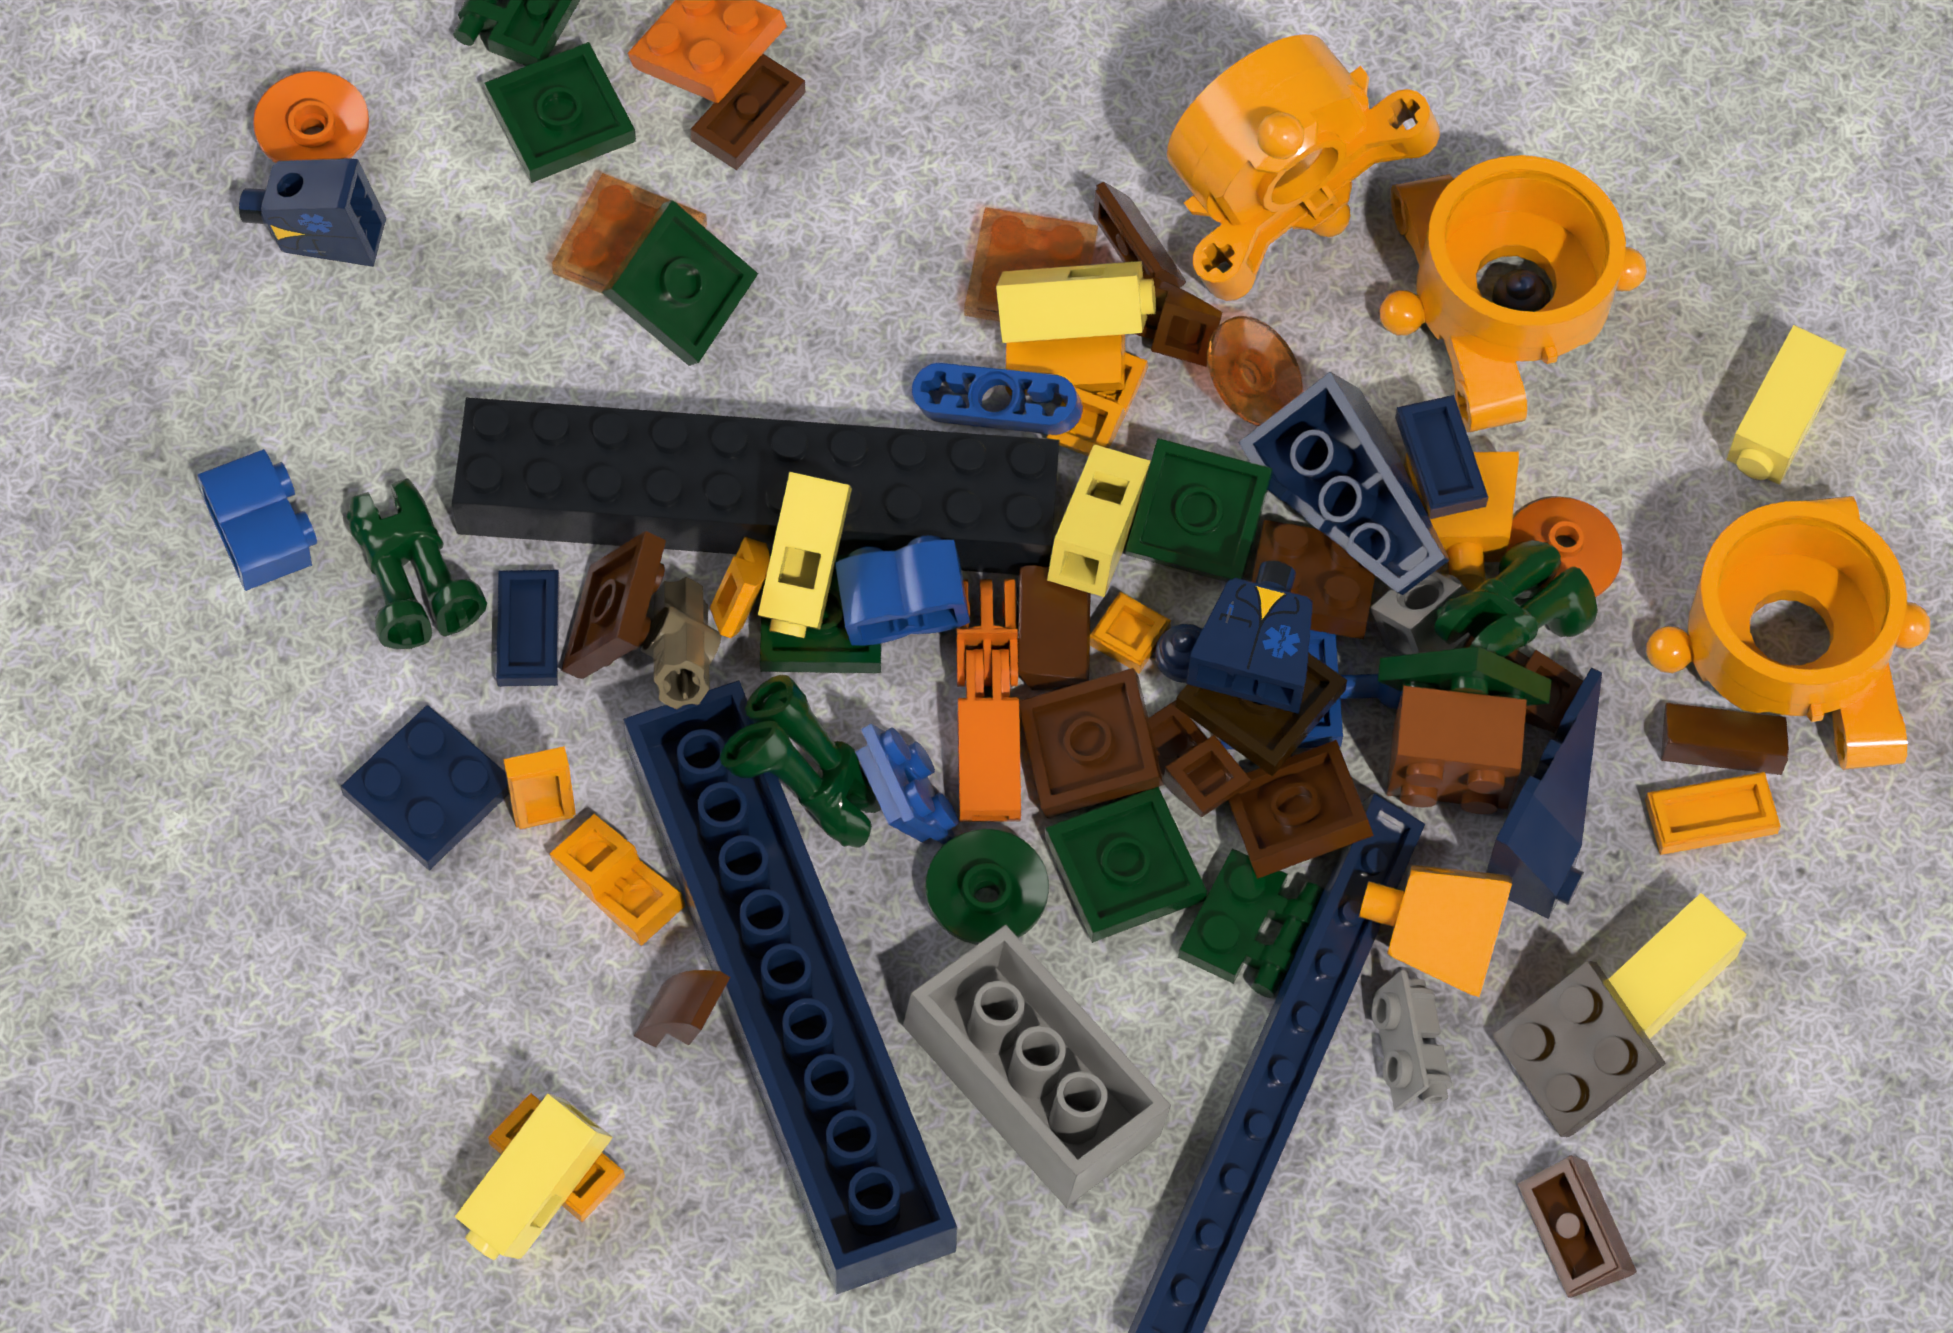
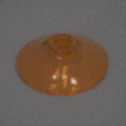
[1207,316,1303,426]

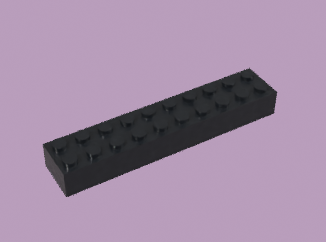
[452,397,1060,575]

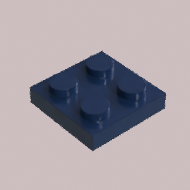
[341,705,509,871]

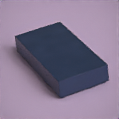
[1395,395,1488,519]
[496,570,560,687]

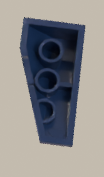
[1238,372,1450,595]
[1486,667,1602,919]

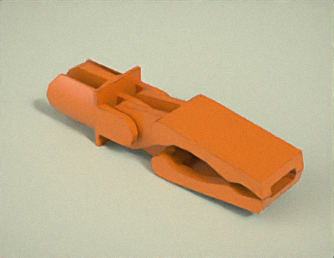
[956,579,1021,822]

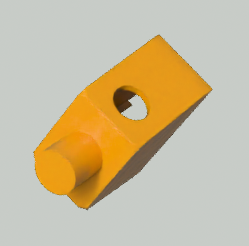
[1403,451,1519,590]
[1359,865,1512,997]

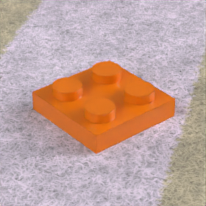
[627,0,787,104]

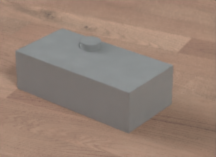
[903,925,1171,1208]

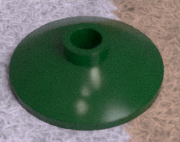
[925,829,1049,945]

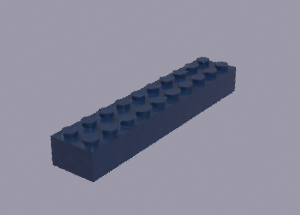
[623,680,957,1295]

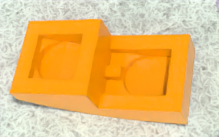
[1047,352,1148,457]
[710,537,770,638]
[549,814,686,946]

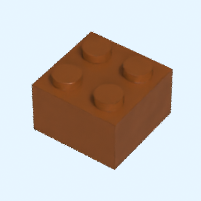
[1386,686,1527,814]

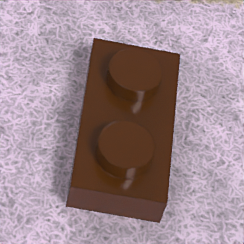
[690,54,806,170]

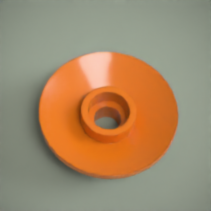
[253,71,369,163]
[1506,497,1622,597]

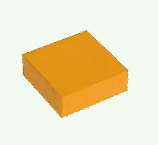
[1090,592,1171,674]

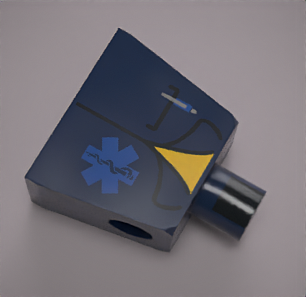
[239,158,386,267]
[1186,561,1313,714]

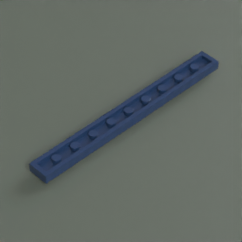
[1128,794,1425,1333]

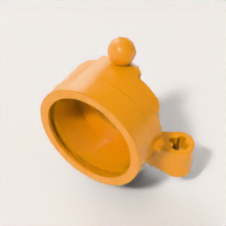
[1167,34,1440,301]
[1379,155,1647,433]
[1646,496,1930,770]

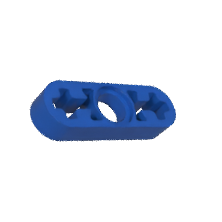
[912,363,1083,435]

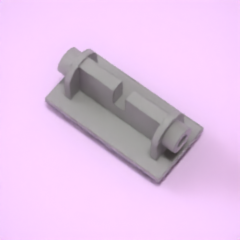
[1372,970,1452,1110]

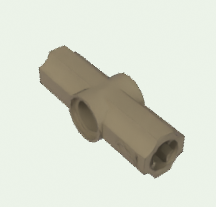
[641,577,722,709]

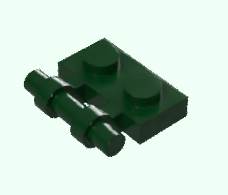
[453,0,580,66]
[1178,848,1324,998]

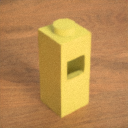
[996,261,1156,343]
[1726,325,1847,485]
[1047,444,1151,597]
[758,472,852,638]
[1608,893,1747,1039]
[455,1093,613,1260]

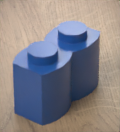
[197,449,317,591]
[835,536,970,646]

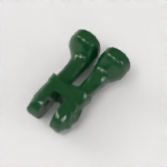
[346,478,487,649]
[1434,540,1598,658]
[720,675,881,848]

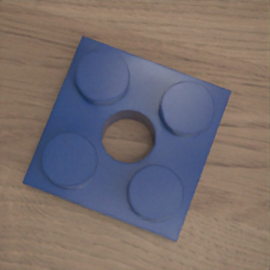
[855,723,959,845]

